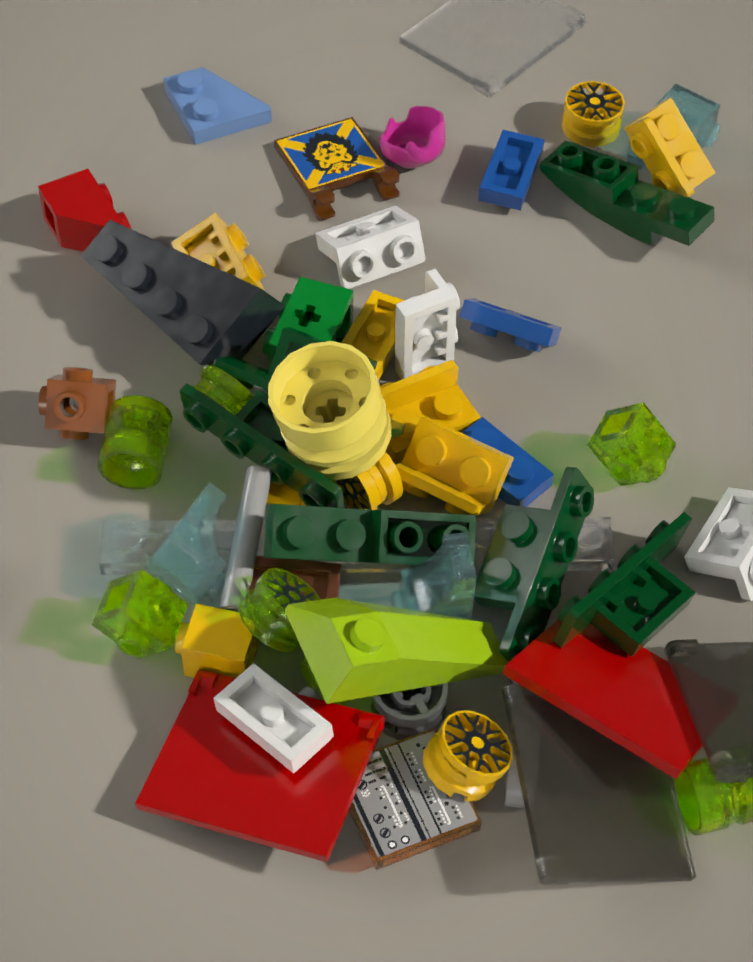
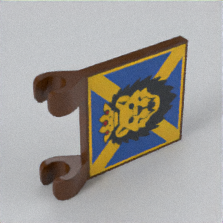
[274,117,400,221]

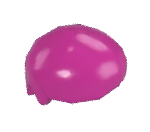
[379,106,446,168]

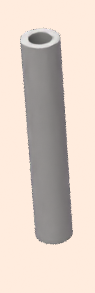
[219,466,272,614]

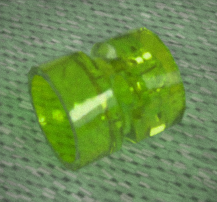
[97,395,173,490]
[673,747,753,836]

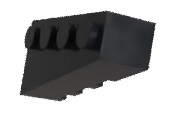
[81,220,285,379]

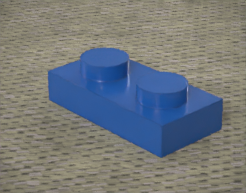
[478,130,545,211]
[459,298,562,352]
[462,417,554,507]

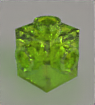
[587,402,677,486]
[91,569,189,659]

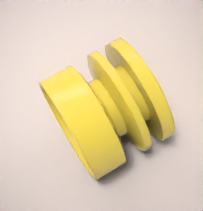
[268,341,392,481]

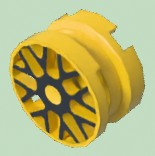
[561,81,625,147]
[333,452,403,510]
[423,711,513,802]

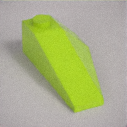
[285,598,509,704]

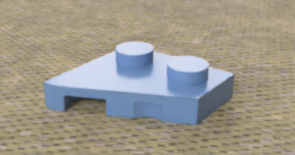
[163,67,271,145]

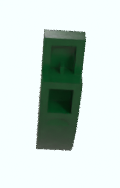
[540,140,714,246]
[264,504,476,567]

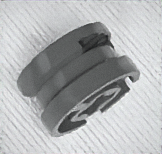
[371,683,448,741]

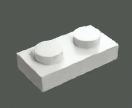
[213,663,334,773]

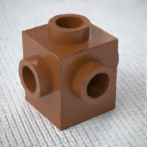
[38,367,116,440]

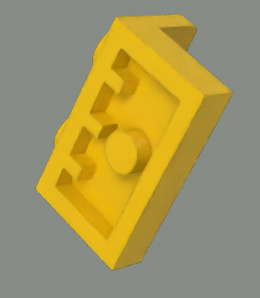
[624,98,715,197]
[171,212,266,291]
[380,360,481,464]
[395,417,514,516]

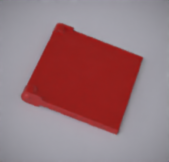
[502,620,739,779]
[135,669,385,863]

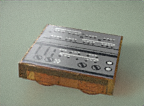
[349,728,482,870]

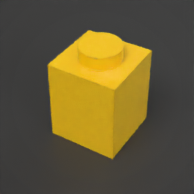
[175,603,260,678]

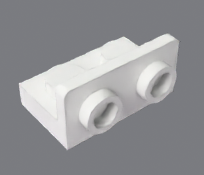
[315,205,426,289]
[395,269,460,380]
[684,487,753,601]

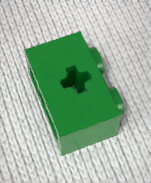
[263,276,354,369]

